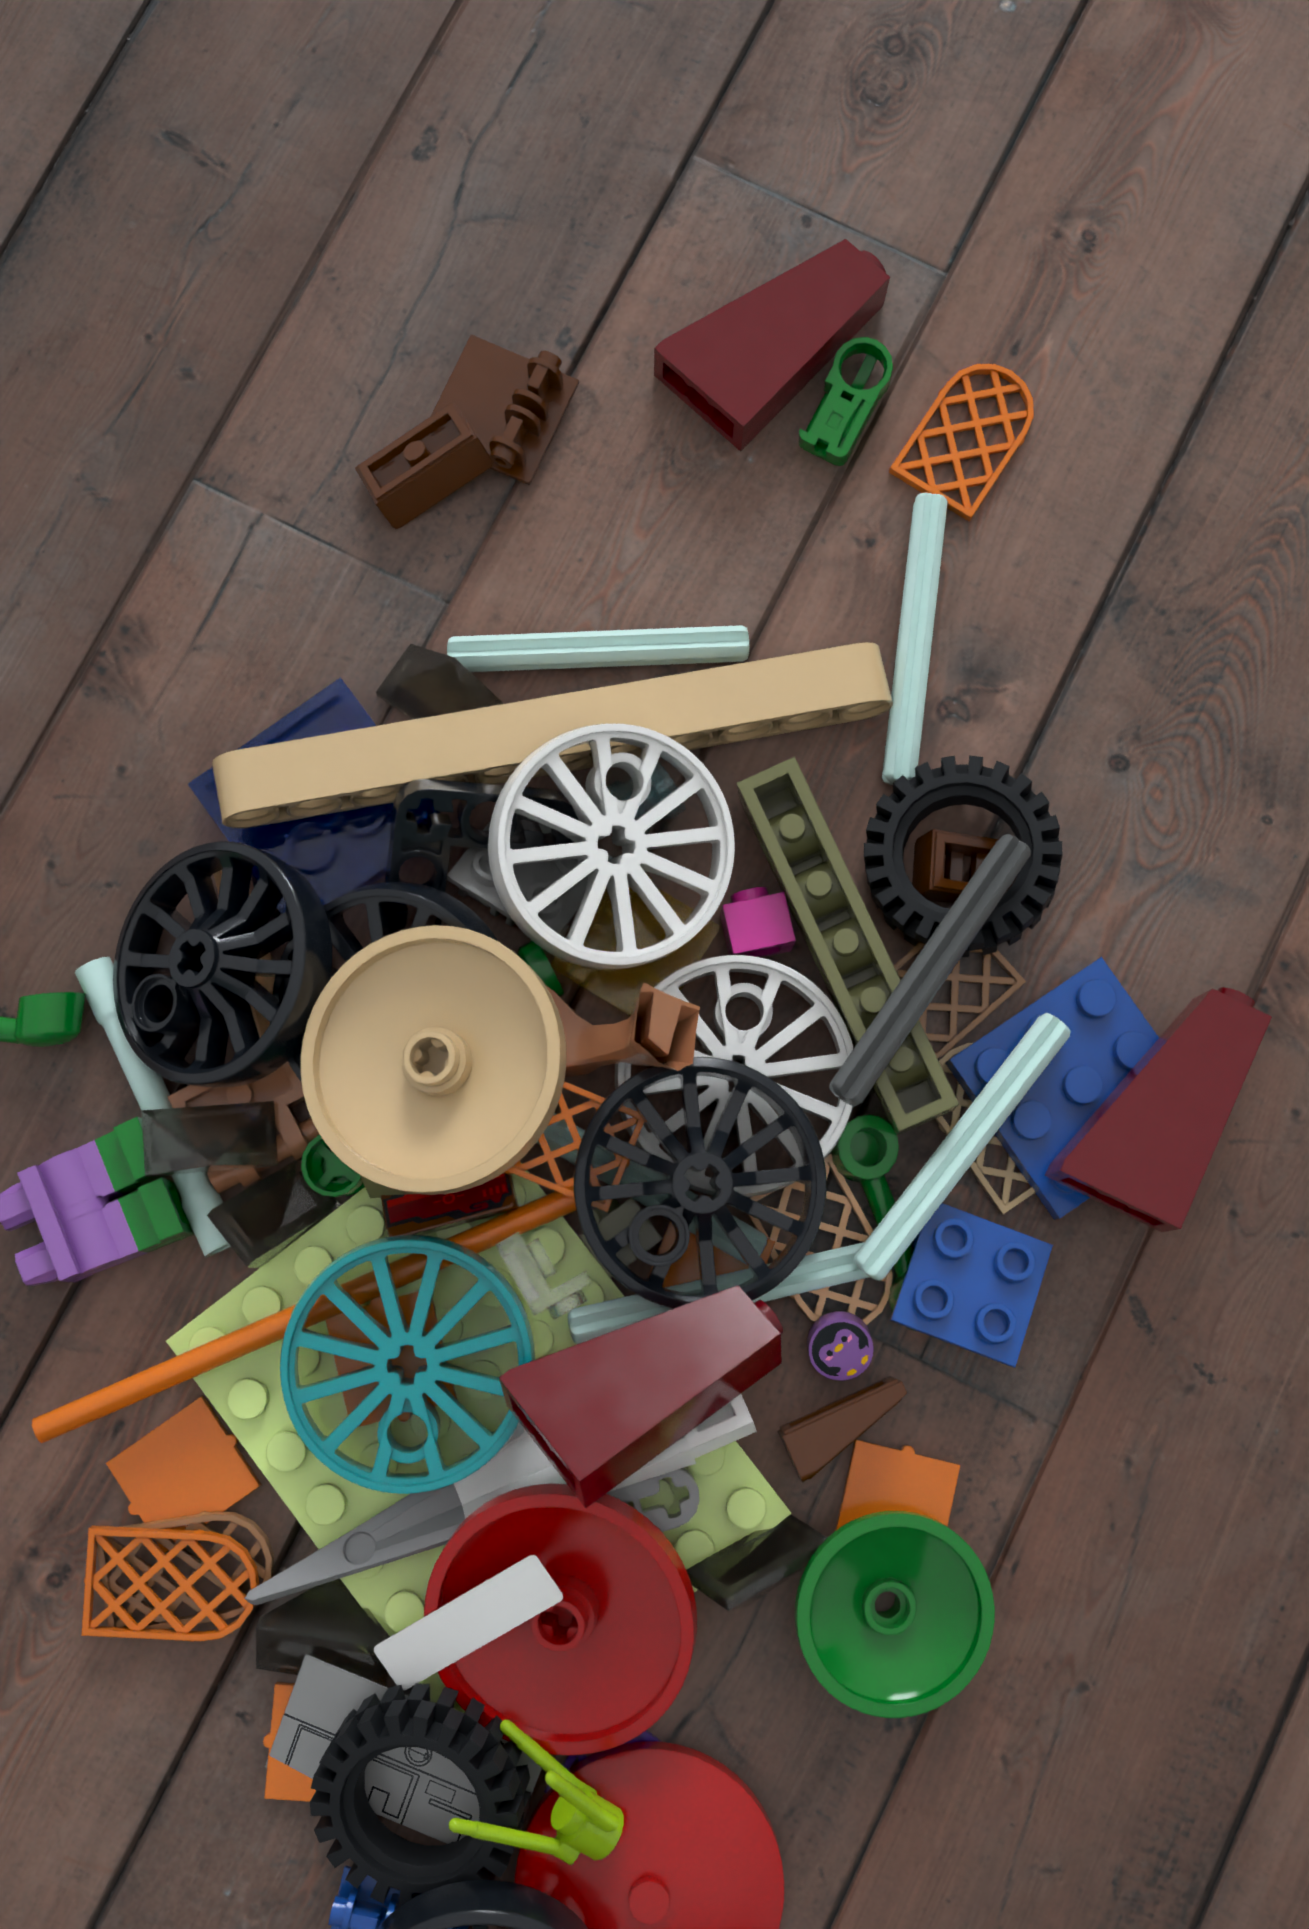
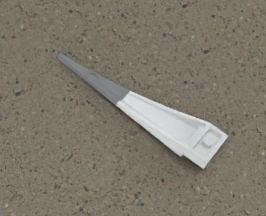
[244,1394,757,1605]

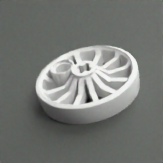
[488,724,735,969]
[615,955,854,1197]

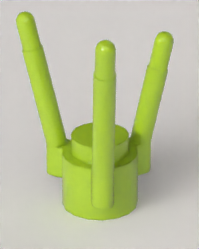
[448,1719,624,1865]

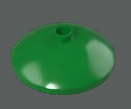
[794,1511,995,1718]

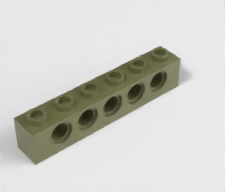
[737,756,959,1136]

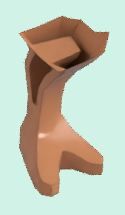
[545,982,700,1078]

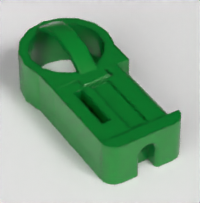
[799,337,893,466]

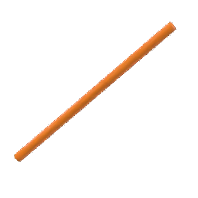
[32,1186,576,1443]

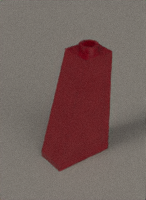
[654,239,890,452]
[1045,987,1272,1232]
[499,1285,783,1508]

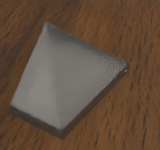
[376,644,504,719]
[141,1101,278,1177]
[207,1158,341,1268]
[686,1514,828,1611]
[256,1579,390,1687]

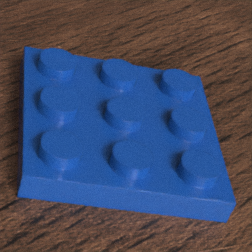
[945,957,1159,1220]

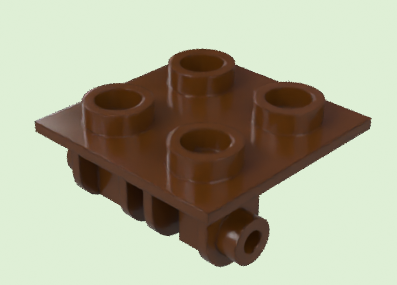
[430,334,579,485]

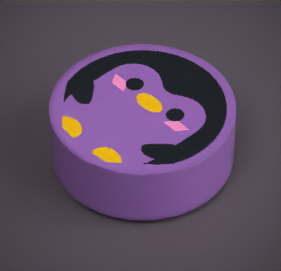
[807,1311,873,1381]

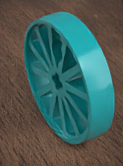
[280,1235,535,1494]

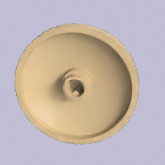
[301,925,566,1195]

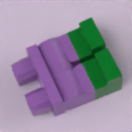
[0,1117,195,1286]

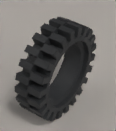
[864,755,1063,957]
[310,1683,531,1908]

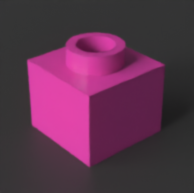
[720,887,796,958]

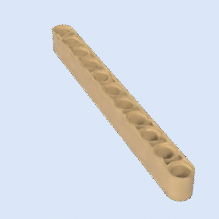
[212,642,893,828]

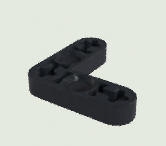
[385,779,579,933]

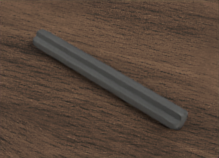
[829,834,1031,1107]

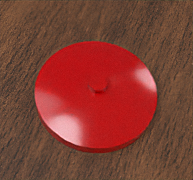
[424,1483,697,1755]
[515,1741,784,1929]

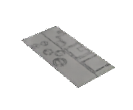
[265,1654,541,1844]

